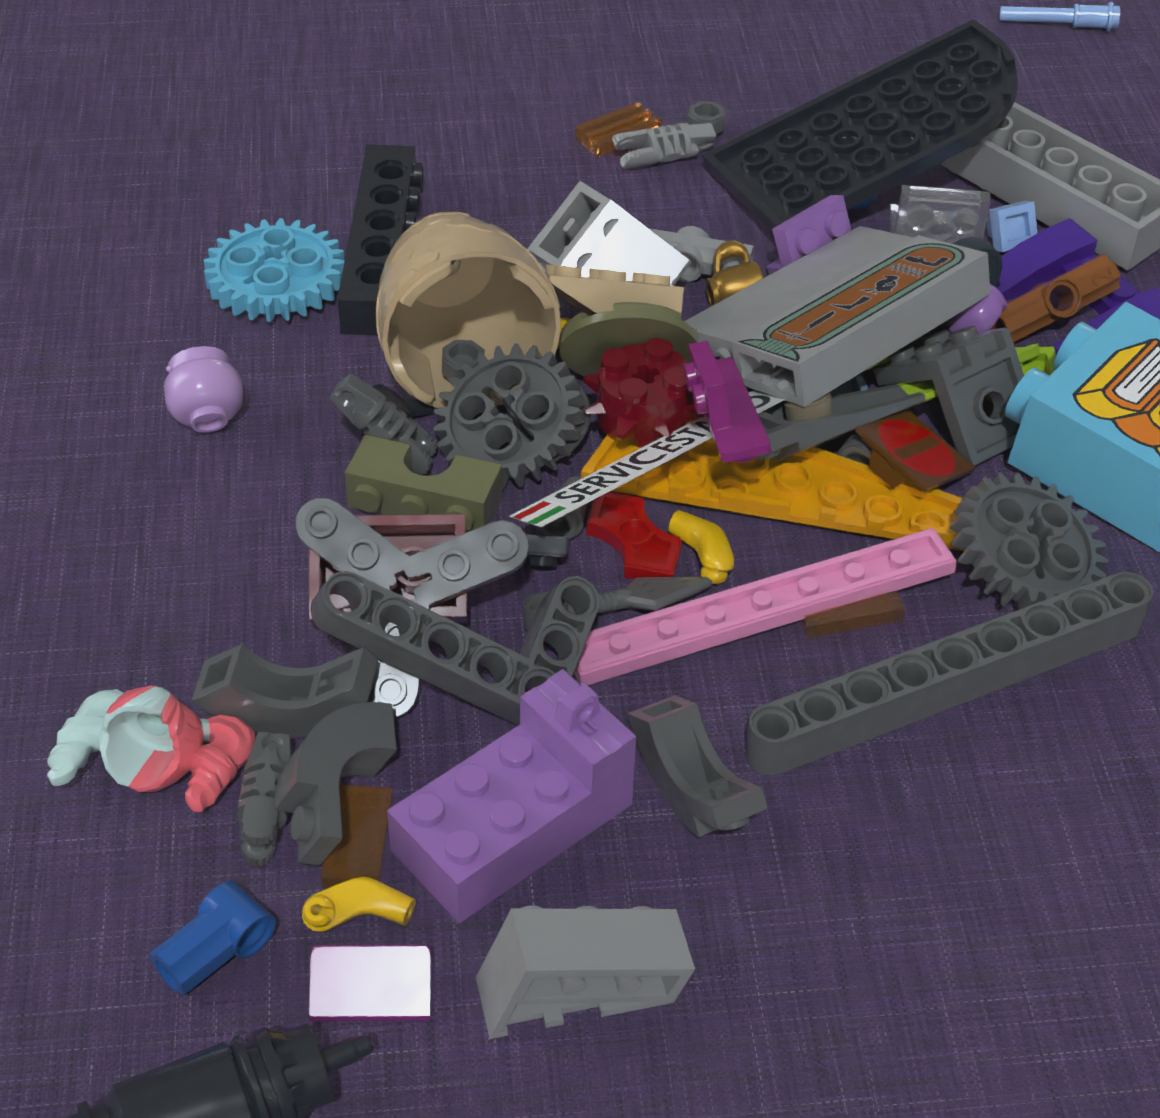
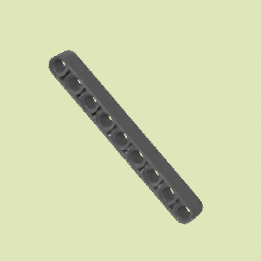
[745,572,1153,776]

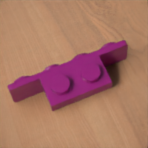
[683,341,771,462]

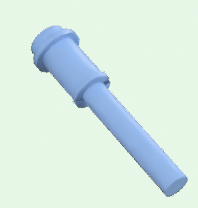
[999,2,1120,32]

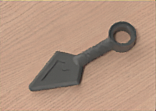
[522,577,712,631]

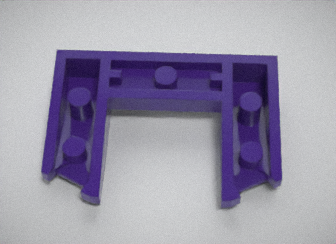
[996,218,1160,355]

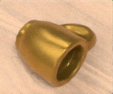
[706,240,764,307]

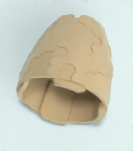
[376,212,561,408]

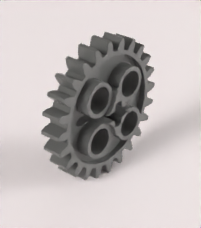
[433,344,585,490]
[950,473,1108,609]

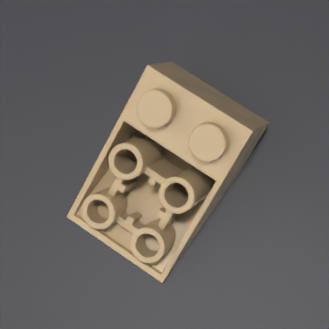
[545,264,684,316]

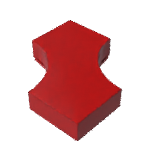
[586,492,682,580]

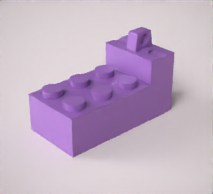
[387,669,636,924]

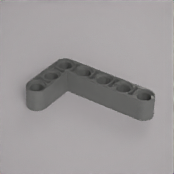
[310,571,600,725]

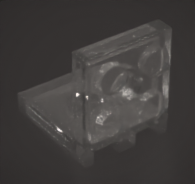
[888,185,990,244]

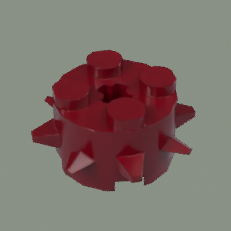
[583,338,704,448]

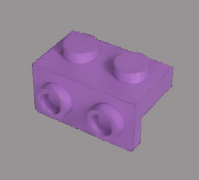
[767,195,851,275]

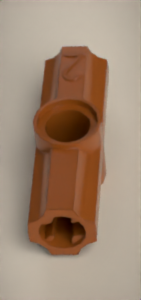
[991,254,1121,342]

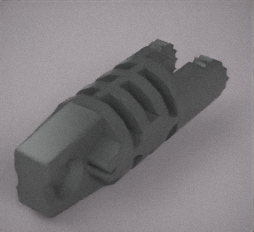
[330,373,438,475]
[236,732,291,868]

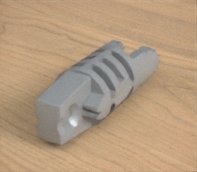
[612,123,716,169]

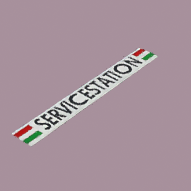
[509,390,784,527]

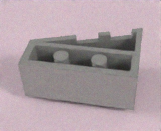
[476,906,695,1039]

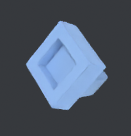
[985,201,1038,252]

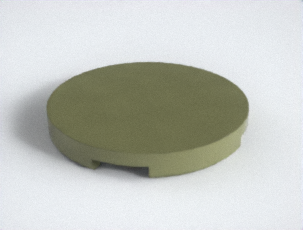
[560,302,698,377]

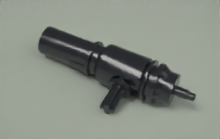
[65,1023,373,1118]

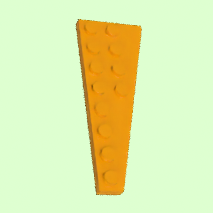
[581,419,965,551]

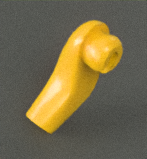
[669,510,734,584]
[302,877,416,932]

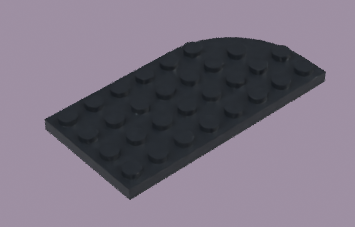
[702,19,1018,232]

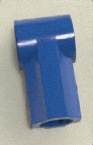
[149,881,276,995]

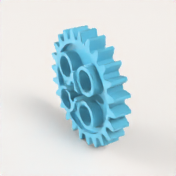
[204,218,345,322]

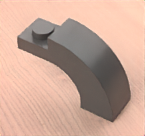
[191,644,378,737]
[627,695,768,837]
[274,702,397,866]

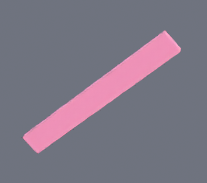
[574,528,957,685]

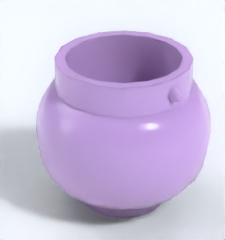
[164,346,243,433]

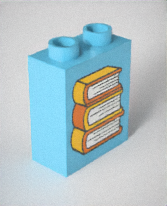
[1005,302,1160,552]

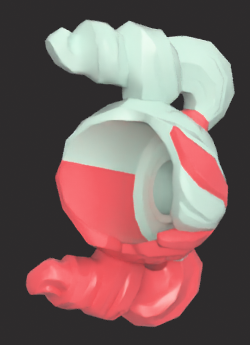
[47,686,255,812]

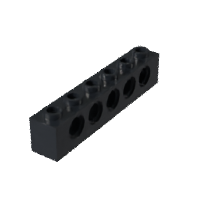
[337,144,424,335]

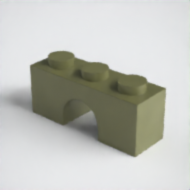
[345,435,502,530]

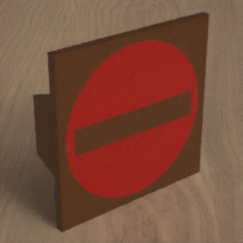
[855,409,976,492]

